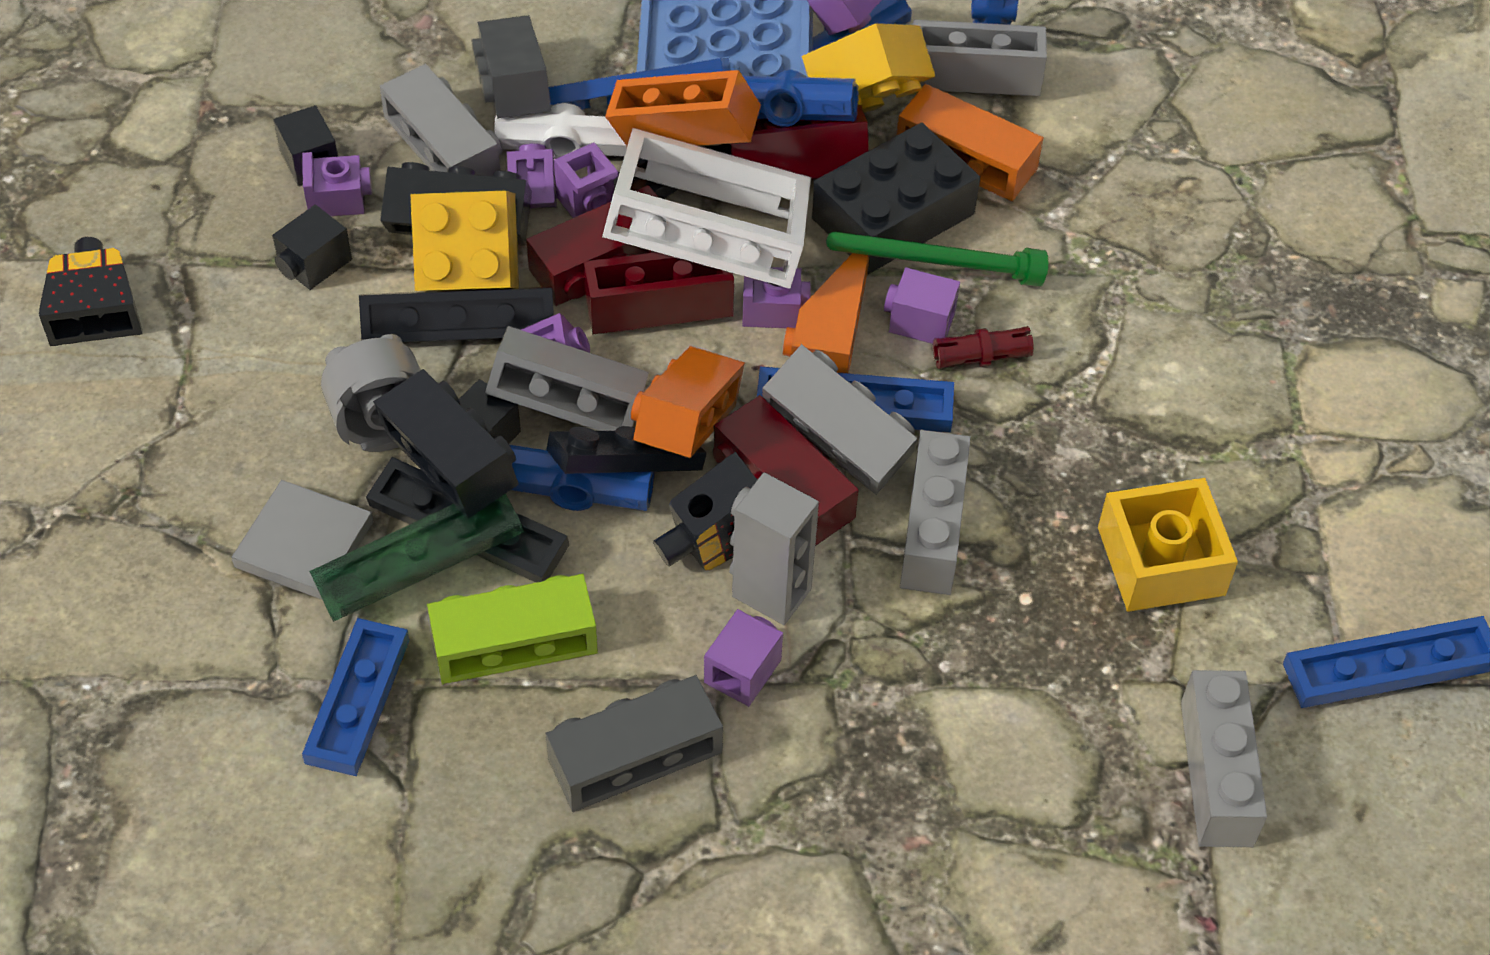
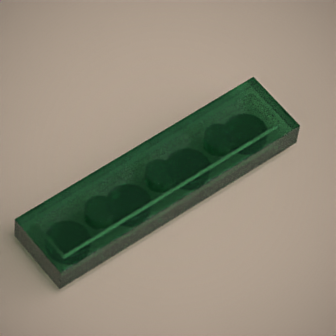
[309,494,524,622]

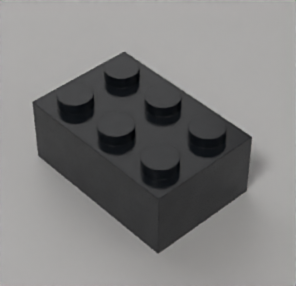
[812,122,980,275]

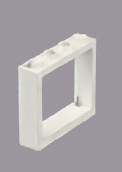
[602,128,811,289]

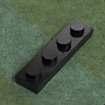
[359,287,554,342]
[366,457,570,583]

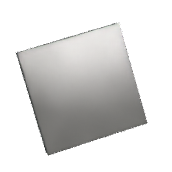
[231,480,374,601]

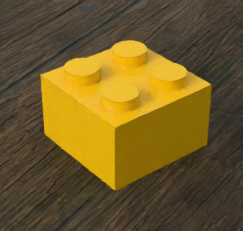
[802,23,936,112]
[411,191,519,291]
[1098,478,1238,612]

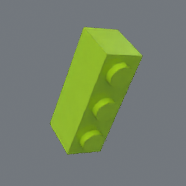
[427,574,598,684]

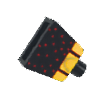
[39,237,143,346]
[653,452,757,570]

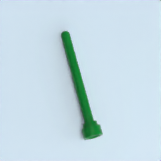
[826,232,1049,287]

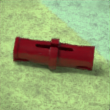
[933,326,1034,369]

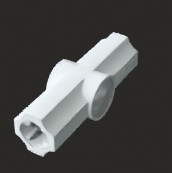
[495,103,627,158]

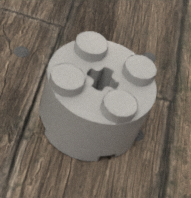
[321,334,421,452]

